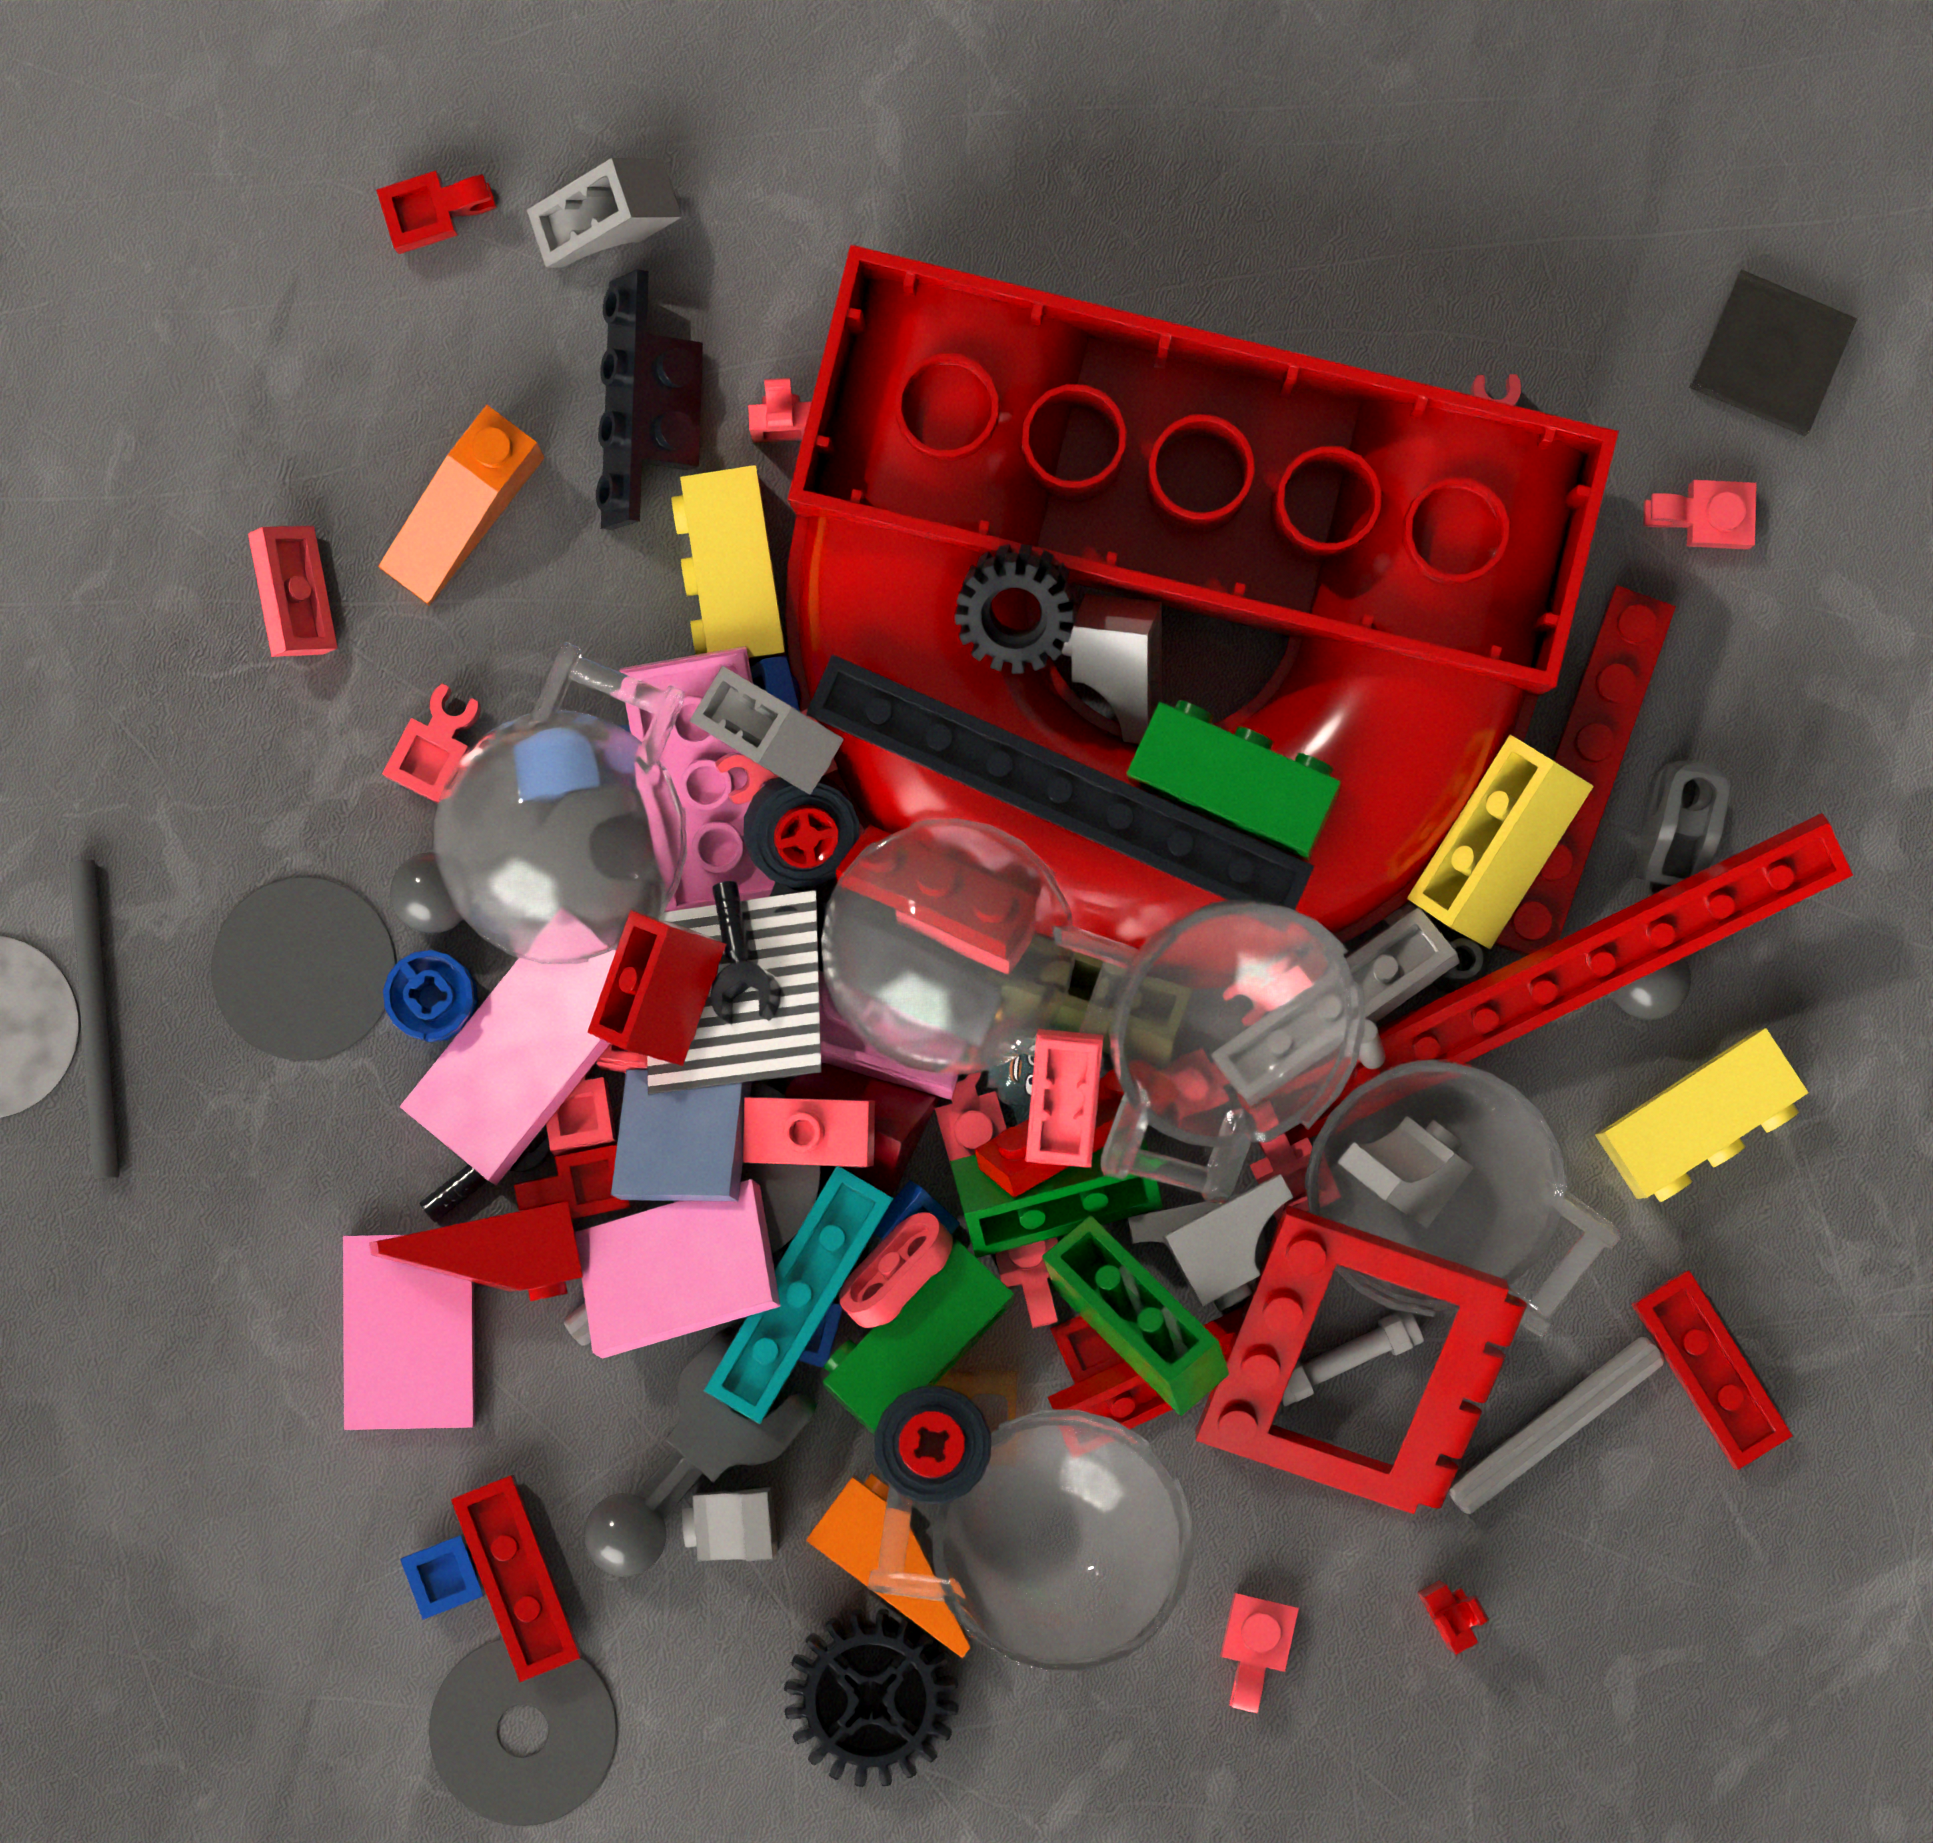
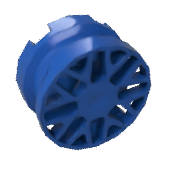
[383,950,479,1043]

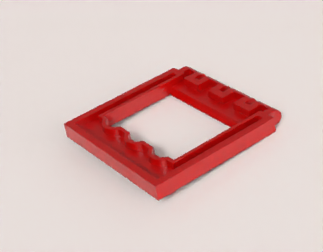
[1195,1205,1527,1514]

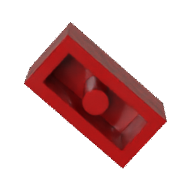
[587,910,726,1066]

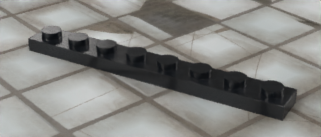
[806,654,1314,926]

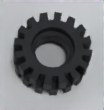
[955,544,1078,673]

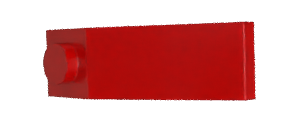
[369,1201,583,1301]

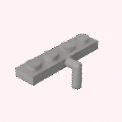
[1210,907,1460,1112]

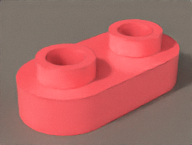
[839,1213,953,1328]

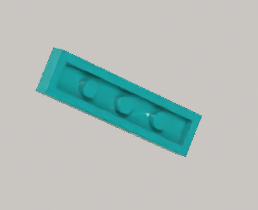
[704,1166,893,1424]

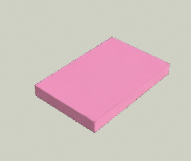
[575,1179,780,1359]
[343,1235,476,1430]

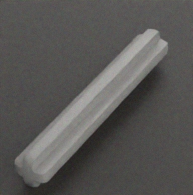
[1448,1337,1665,1514]

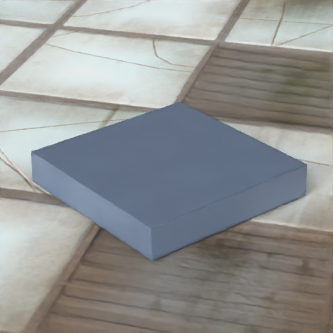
[611,1070,752,1201]

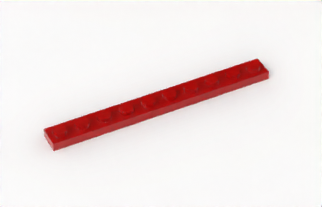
[1236,813,1853,1157]

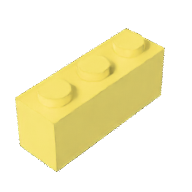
[671,465,787,667]
[1407,735,1594,949]
[1595,1028,1809,1202]

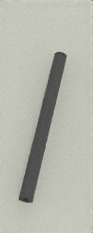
[69,860,119,1180]

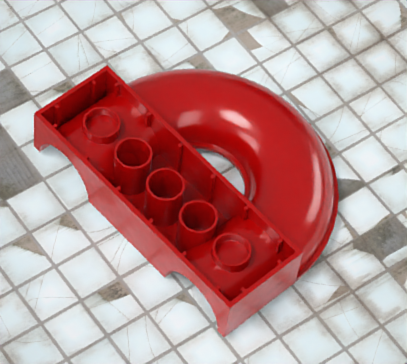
[785,244,1619,986]

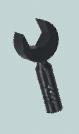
[710,881,780,1025]
[419,1136,551,1223]

